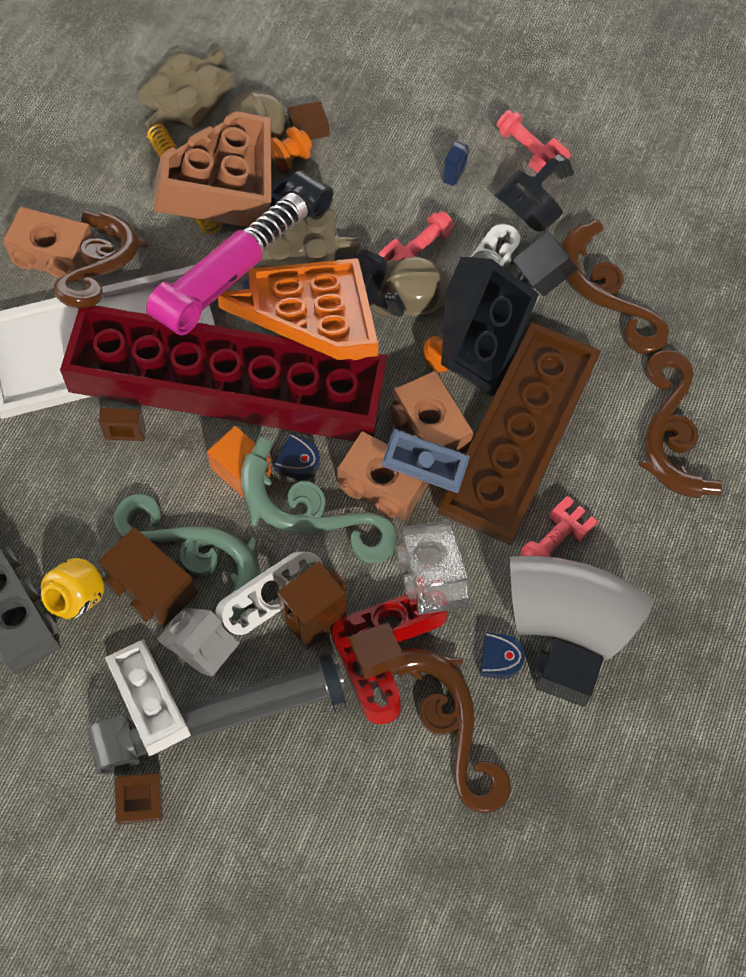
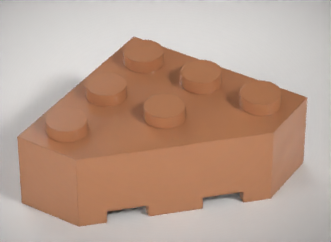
[153,111,271,228]

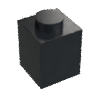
[513,231,579,296]
[533,639,604,707]

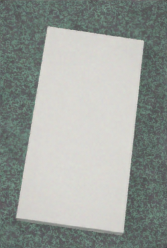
[0,265,215,419]

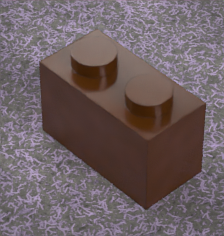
[98,527,199,628]
[278,561,347,650]

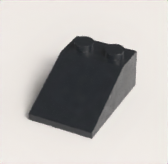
[441,256,539,396]

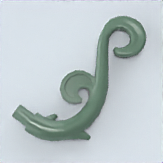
[241,437,397,564]
[114,493,261,621]

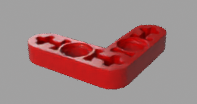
[332,587,448,725]

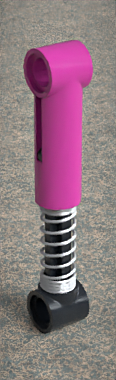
[146,171,334,335]

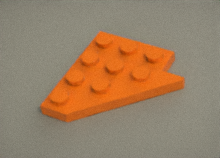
[218,258,378,360]

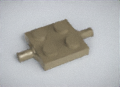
[137,47,234,133]
[261,210,360,268]

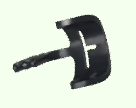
[494,154,574,232]
[354,249,407,317]

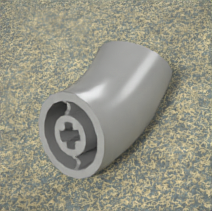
[510,556,654,661]

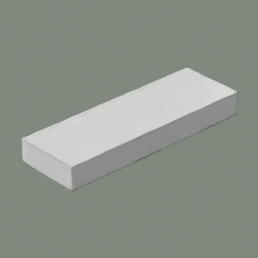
[105,639,191,756]

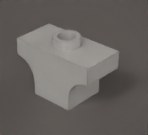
[157,608,240,677]

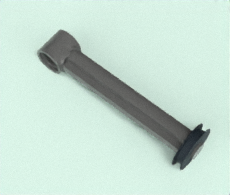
[87,646,347,775]

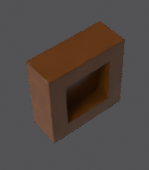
[288,101,330,140]
[98,408,146,441]
[348,623,405,680]
[115,773,163,825]

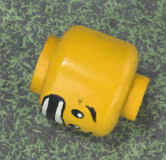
[41,558,104,619]

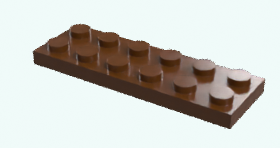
[438,322,601,546]

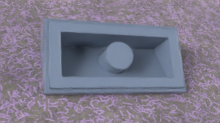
[381,429,470,493]

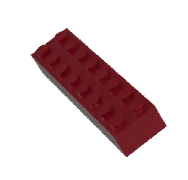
[60,305,387,442]

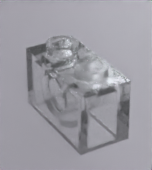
[395,520,468,615]

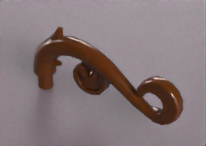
[54,210,148,308]
[561,219,669,355]
[638,350,722,498]
[390,648,511,814]

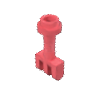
[496,110,570,173]
[378,211,455,262]
[520,496,599,557]

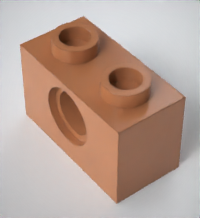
[3,207,93,278]
[390,371,473,453]
[338,431,429,521]

